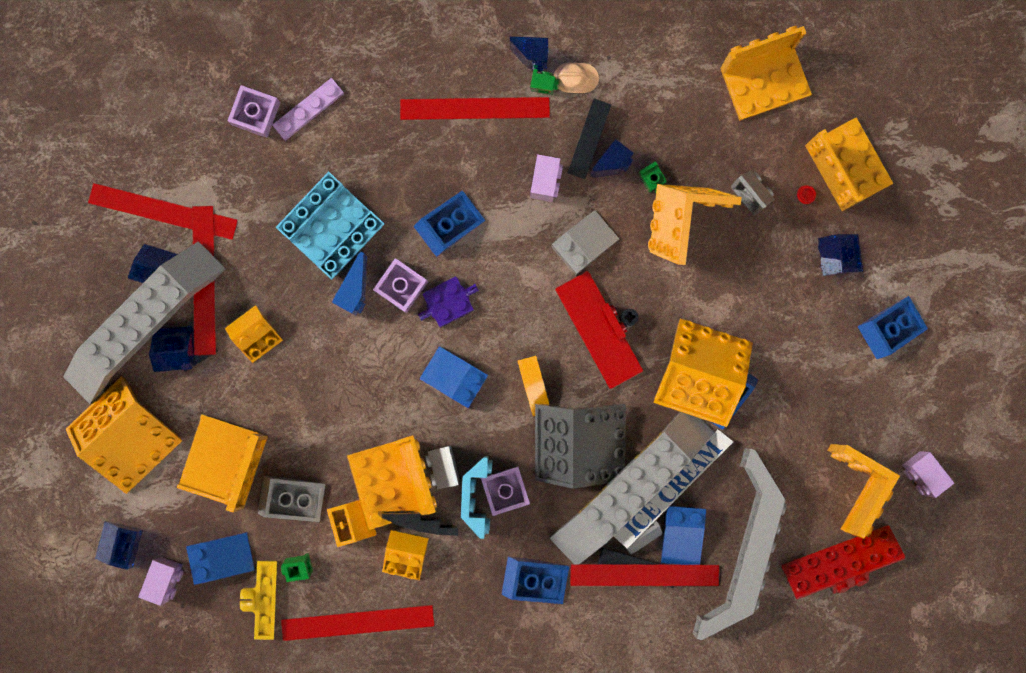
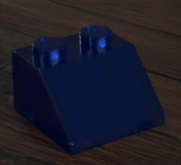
[510,36,548,72]
[590,139,634,178]
[818,234,863,276]
[149,326,194,372]

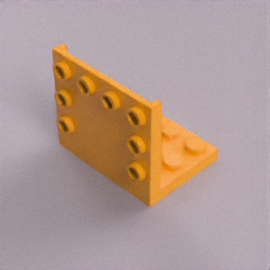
[720,26,812,121]
[805,118,894,211]
[648,184,742,265]
[653,318,753,427]
[66,376,182,494]
[177,414,268,512]
[347,435,437,530]
[827,444,900,539]

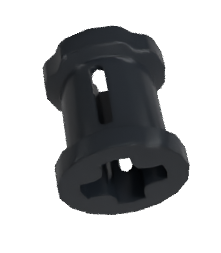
[620,309,638,327]

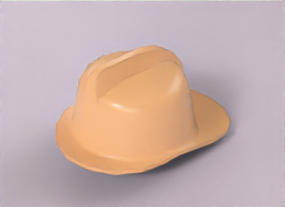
[554,62,599,93]

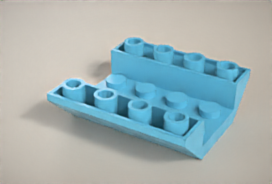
[276,171,384,280]
[461,456,493,539]

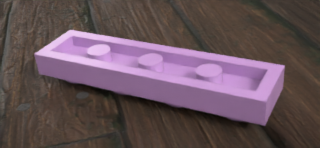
[273,78,344,141]

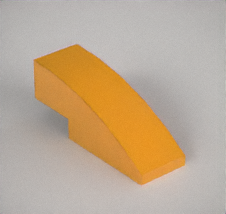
[517,356,549,417]

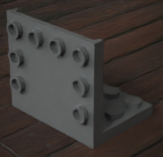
[535,404,626,489]

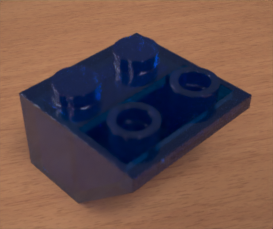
[128,244,178,283]
[95,521,143,570]

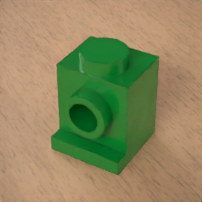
[530,69,560,95]
[638,162,667,194]
[281,553,313,582]

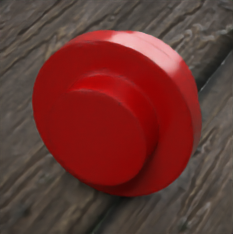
[797,185,816,204]

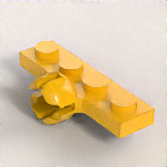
[240,561,277,640]

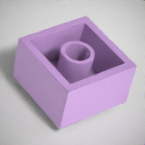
[228,85,280,138]
[530,154,563,202]
[373,258,428,313]
[902,451,954,498]
[481,466,530,516]
[139,557,184,606]

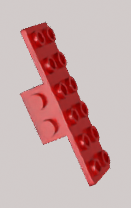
[555,271,643,389]
[782,525,905,599]

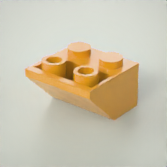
[225,305,283,363]
[327,500,377,547]
[382,530,429,580]

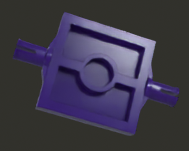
[418,276,479,328]

